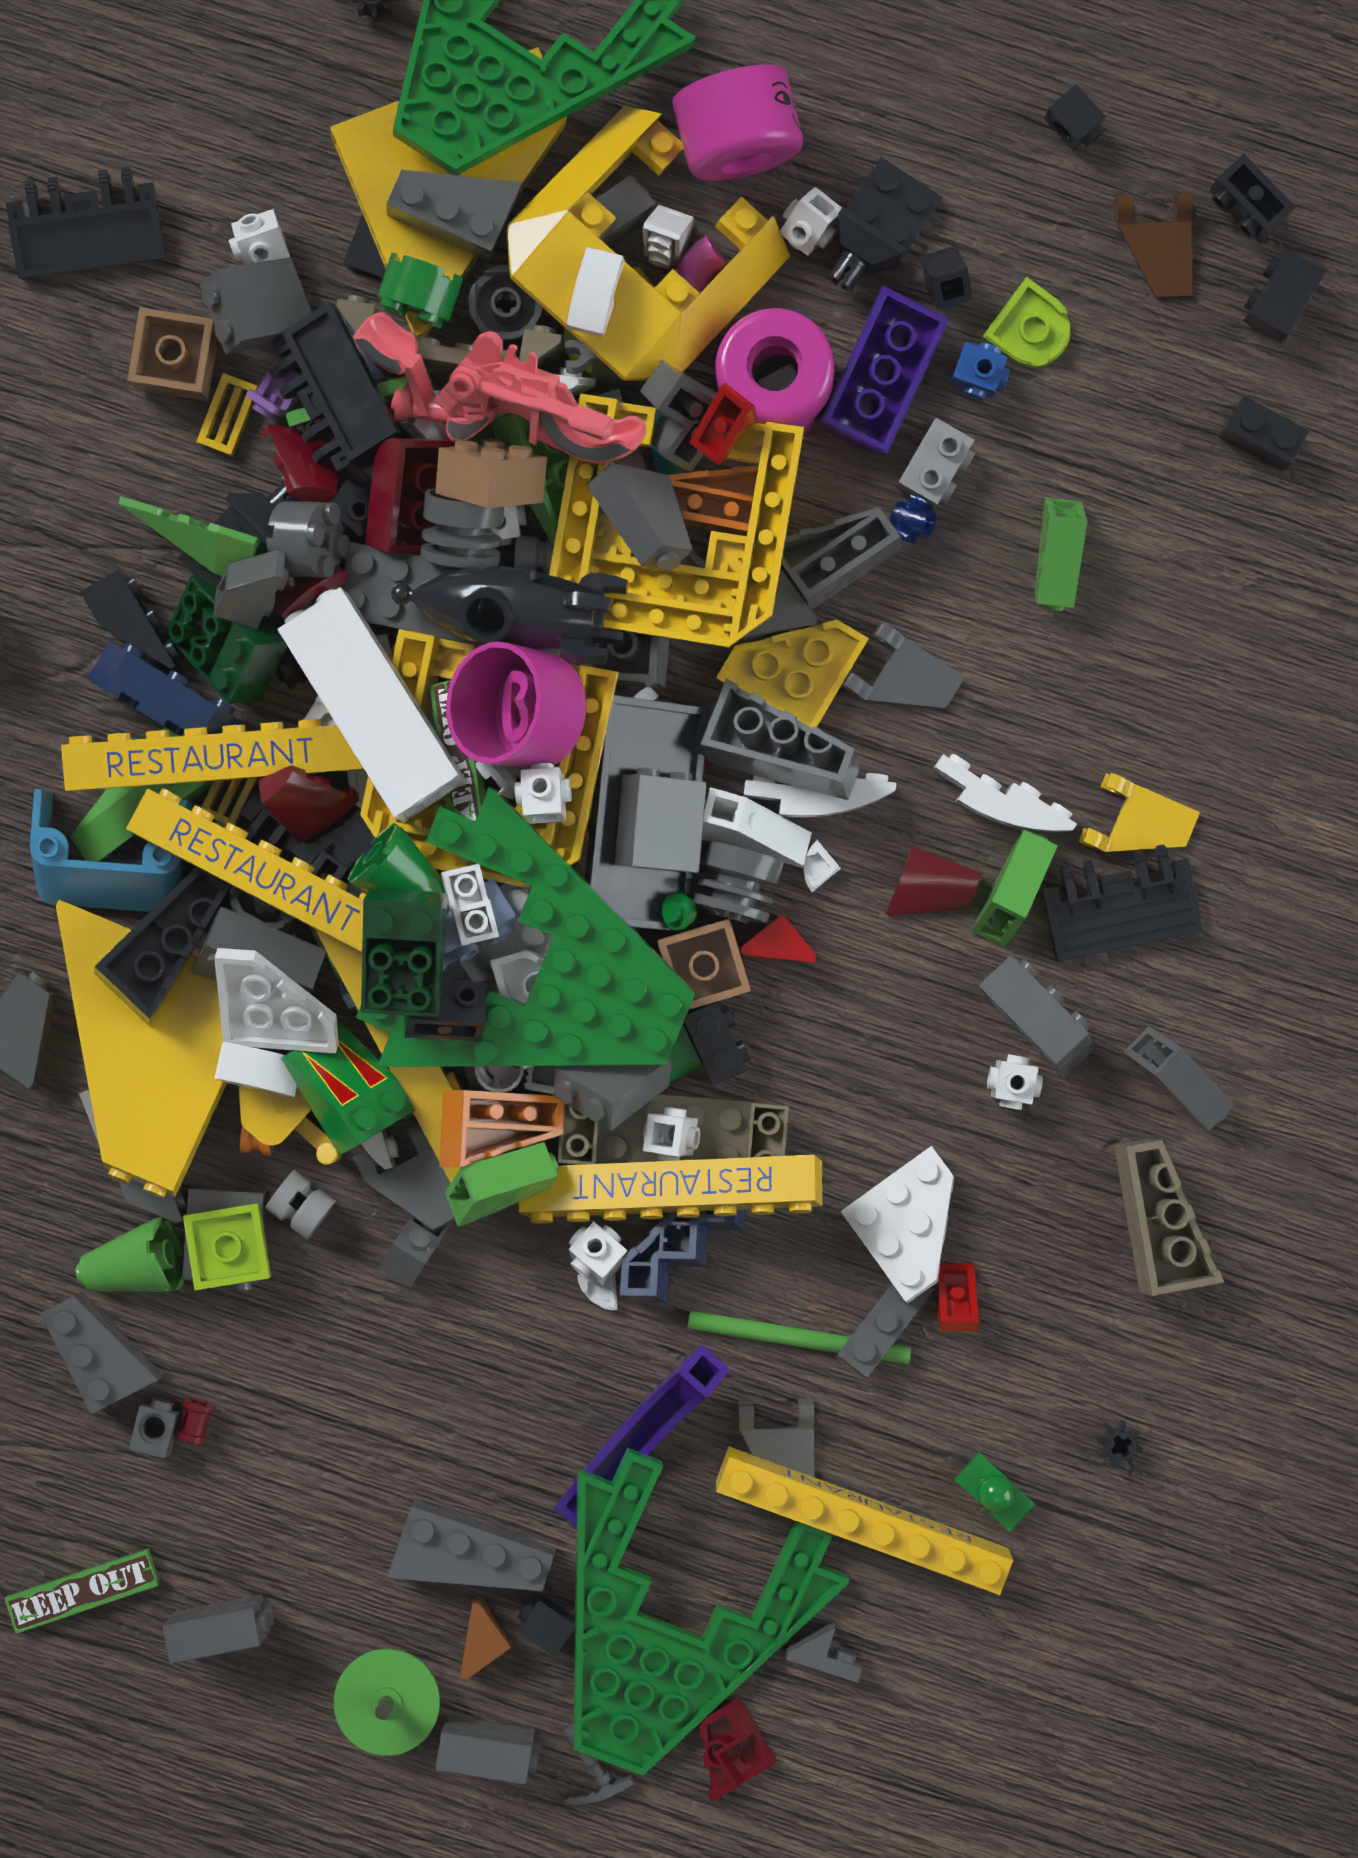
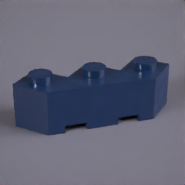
[87,641,244,736]
[620,1209,745,1303]

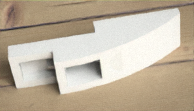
[932,754,1077,833]
[743,773,896,818]

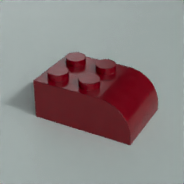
[365,438,455,553]

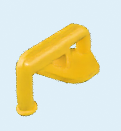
[239,1086,343,1165]

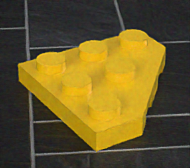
[716,620,869,728]

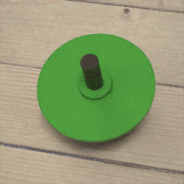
[334,1649,440,1756]

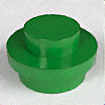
[662,892,697,930]

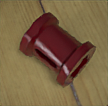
[174,1398,216,1444]

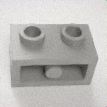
[896,418,976,510]

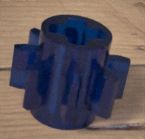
[890,495,936,545]

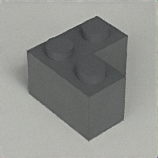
[640,360,717,473]

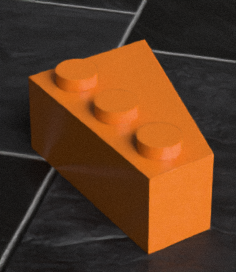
[669,465,759,536]
[439,1090,564,1167]

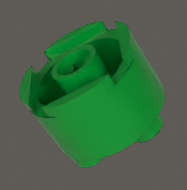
[377,253,463,329]

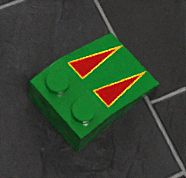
[281,1023,415,1156]

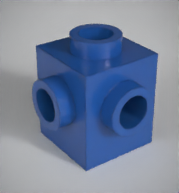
[950,342,1010,400]

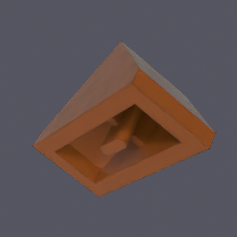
[460,1596,513,1679]

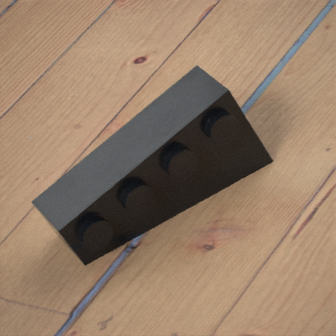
[94,867,230,1026]

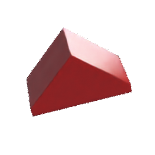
[740,914,816,963]

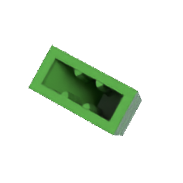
[1035,497,1088,611]
[972,829,1058,947]
[445,1142,558,1227]

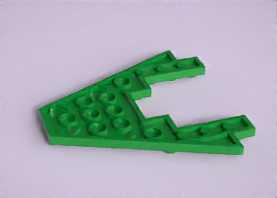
[393,0,695,175]
[356,787,696,1067]
[573,1447,850,1776]

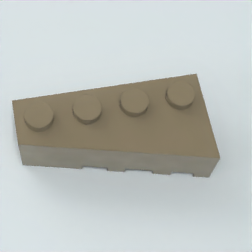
[1114,1139,1224,1296]

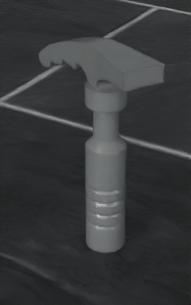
[564,1723,634,1805]

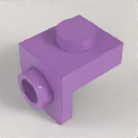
[246,359,301,419]

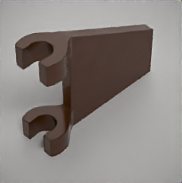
[1114,193,1193,298]

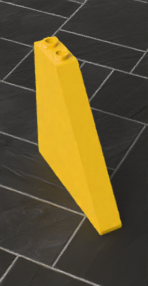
[330,47,567,342]
[56,900,227,1199]

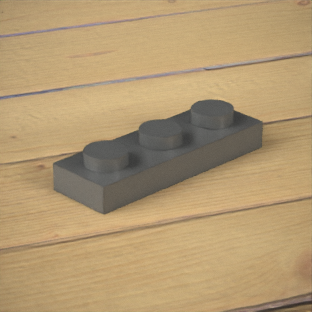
[836,1284,935,1379]

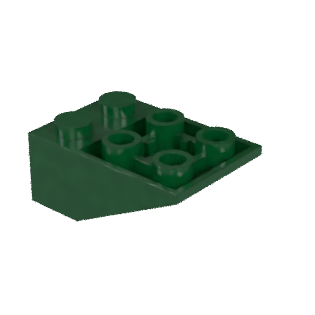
[165,575,287,704]
[361,889,448,1017]

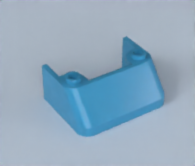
[30,789,194,912]

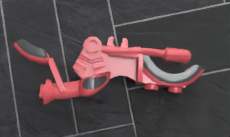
[353,312,647,465]

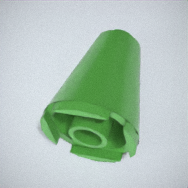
[76,1217,185,1292]

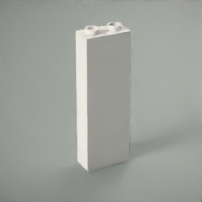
[278,587,466,823]

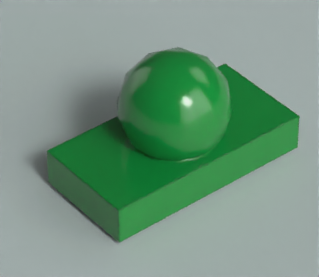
[954,1452,1035,1532]

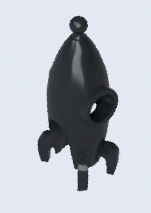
[391,566,628,665]

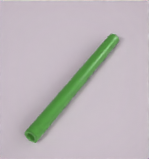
[687,1310,911,1365]

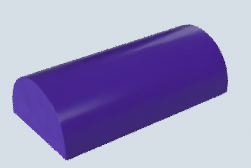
[819,286,949,455]

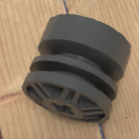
[420,488,504,569]
[693,841,784,923]

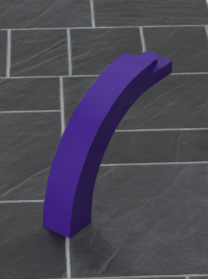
[552,1344,730,1530]

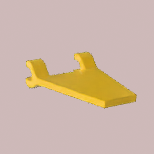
[1078,773,1200,852]

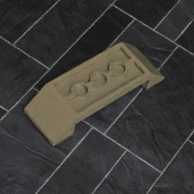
[337,295,564,377]
[557,1094,789,1165]

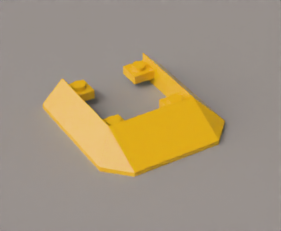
[506,106,790,381]
[549,394,804,648]
[360,629,618,889]

